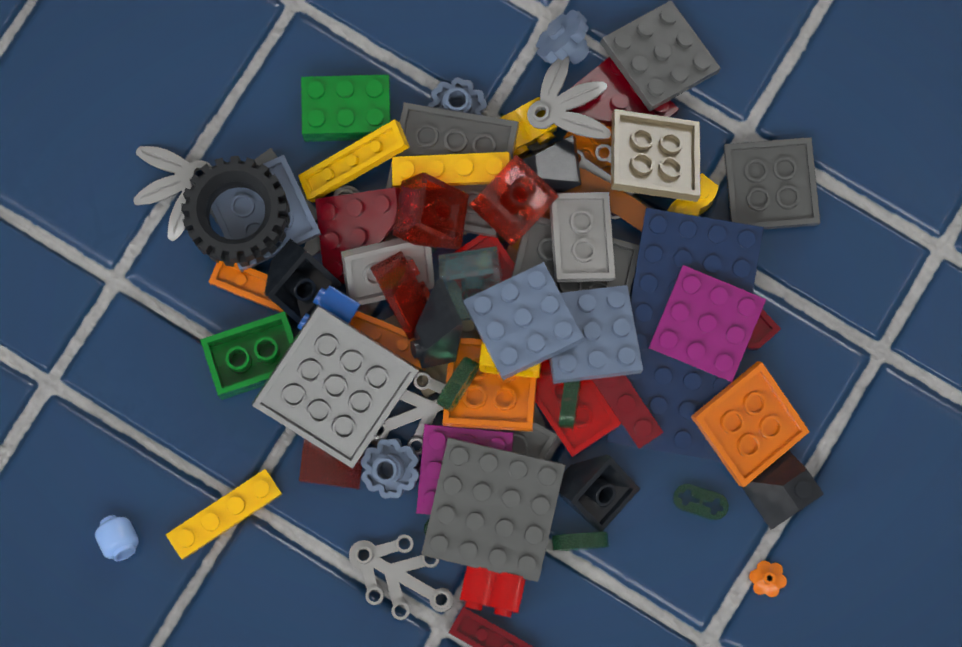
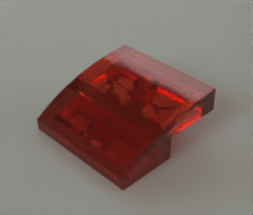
[299,438,364,490]

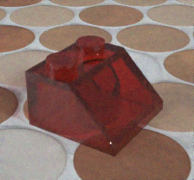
[469,155,559,246]
[393,172,469,249]
[370,251,430,340]

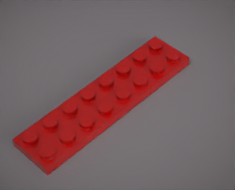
[441,235,622,457]

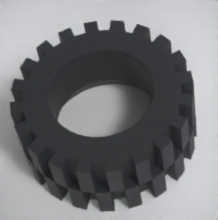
[181,156,290,267]

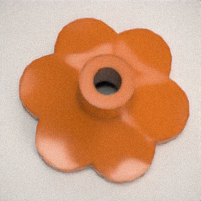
[749,560,787,597]

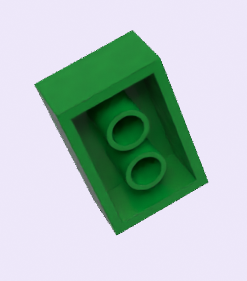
[301,75,391,142]
[200,312,295,400]

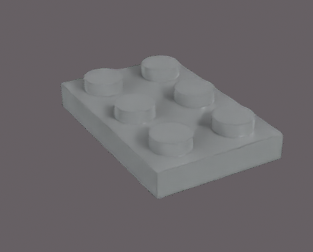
[549,192,616,282]
[341,232,435,305]

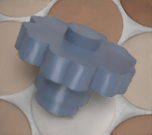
[536,10,589,64]
[428,78,487,115]
[360,438,420,499]

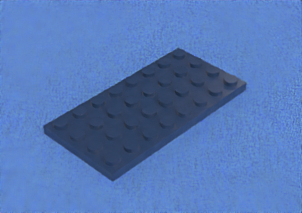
[607,208,764,461]

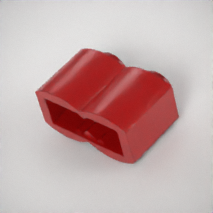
[459,566,526,618]

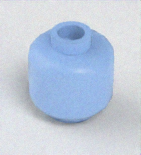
[95,515,139,561]

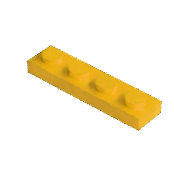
[298,119,410,203]
[392,152,511,188]
[165,469,282,560]

